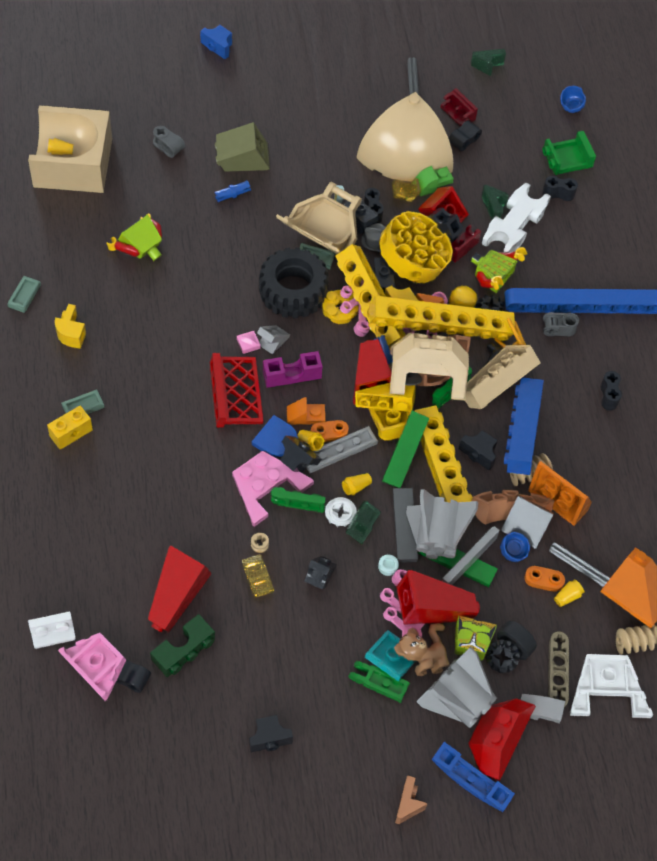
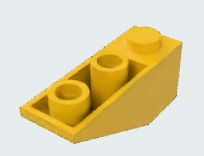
[355,382,415,412]

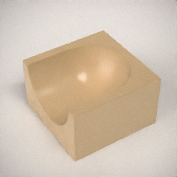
[28,106,112,193]

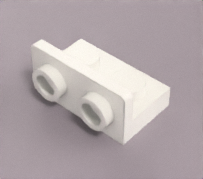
[28,611,76,649]

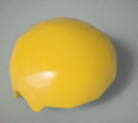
[448,285,477,308]

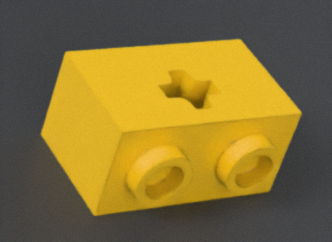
[47,405,93,450]

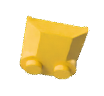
[369,408,410,441]

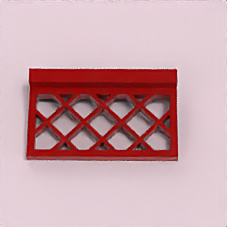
[210,353,263,428]

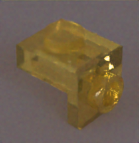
[392,178,421,202]

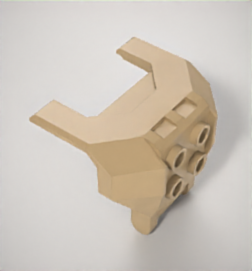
[276,182,362,254]
[389,333,469,401]

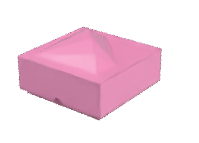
[237,331,260,354]

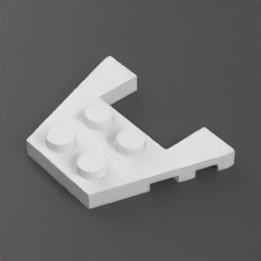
[570,654,653,718]

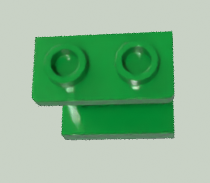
[542,131,596,175]

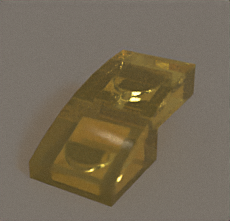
[242,554,274,598]

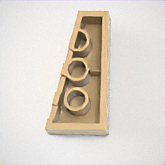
[465,345,540,409]

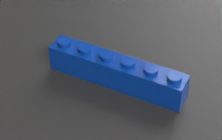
[504,377,544,475]

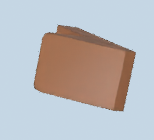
[395,776,427,824]

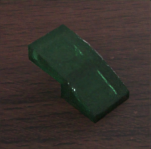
[346,501,381,544]

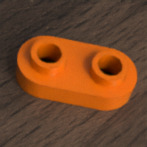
[311,420,349,442]
[524,566,565,592]

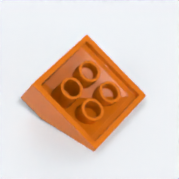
[528,461,592,526]
[600,547,657,628]

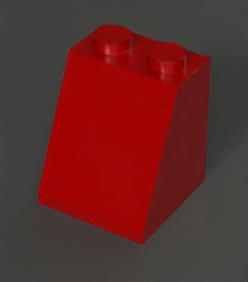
[353,339,391,405]

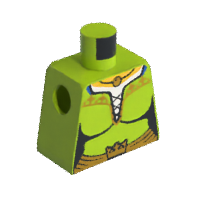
[455,616,497,661]

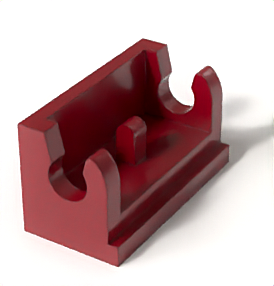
[440,88,478,127]
[451,224,481,263]

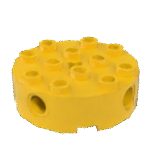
[379,211,453,283]

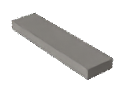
[306,426,378,474]
[442,526,500,585]

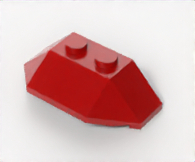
[469,698,536,781]

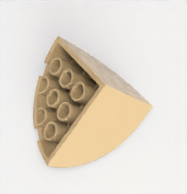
[357,92,453,182]

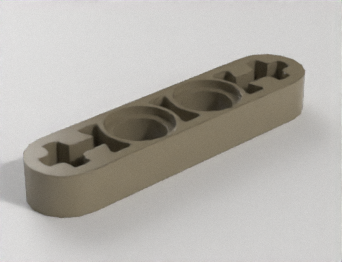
[548,631,569,708]

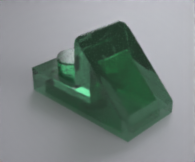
[471,49,506,76]
[481,185,509,220]

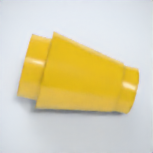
[47,138,74,155]
[298,430,324,451]
[342,473,372,495]
[554,579,585,607]

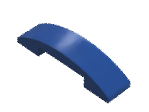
[432,742,515,812]

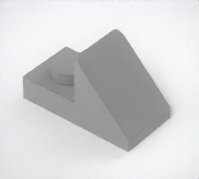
[257,325,290,354]

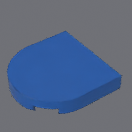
[251,415,298,458]

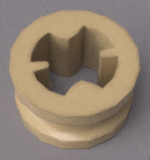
[251,533,269,553]

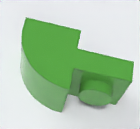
[414,166,454,196]

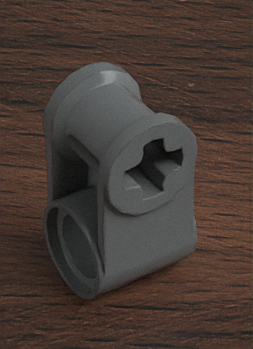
[153,126,185,158]
[543,312,579,337]

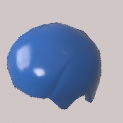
[560,85,586,113]
[500,532,530,562]

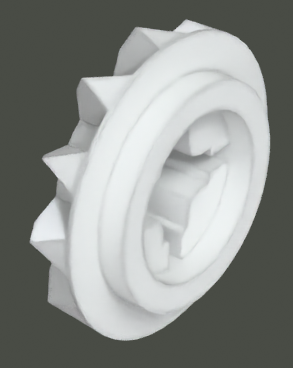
[325,497,357,527]

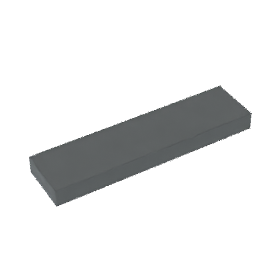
[393,488,418,562]

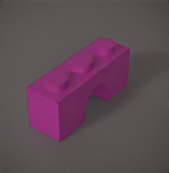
[263,351,323,388]

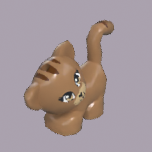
[394,623,450,676]

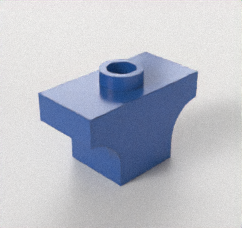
[200,25,232,59]

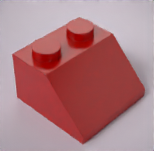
[418,186,469,222]

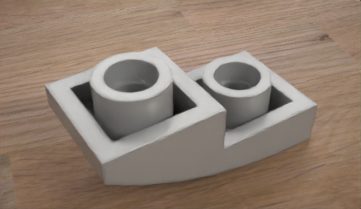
[521,694,565,723]

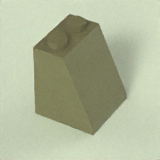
[215,122,270,171]

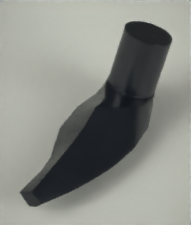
[483,343,503,367]

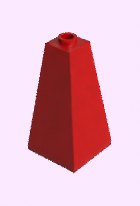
[148,545,212,633]
[396,570,480,625]

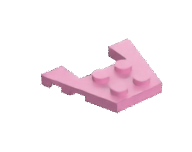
[232,451,314,527]

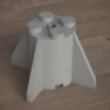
[406,489,478,559]
[416,646,497,728]

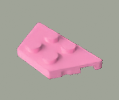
[58,633,126,701]

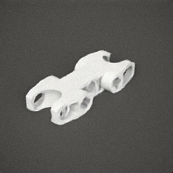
[482,183,551,253]

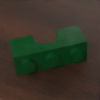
[150,614,215,678]

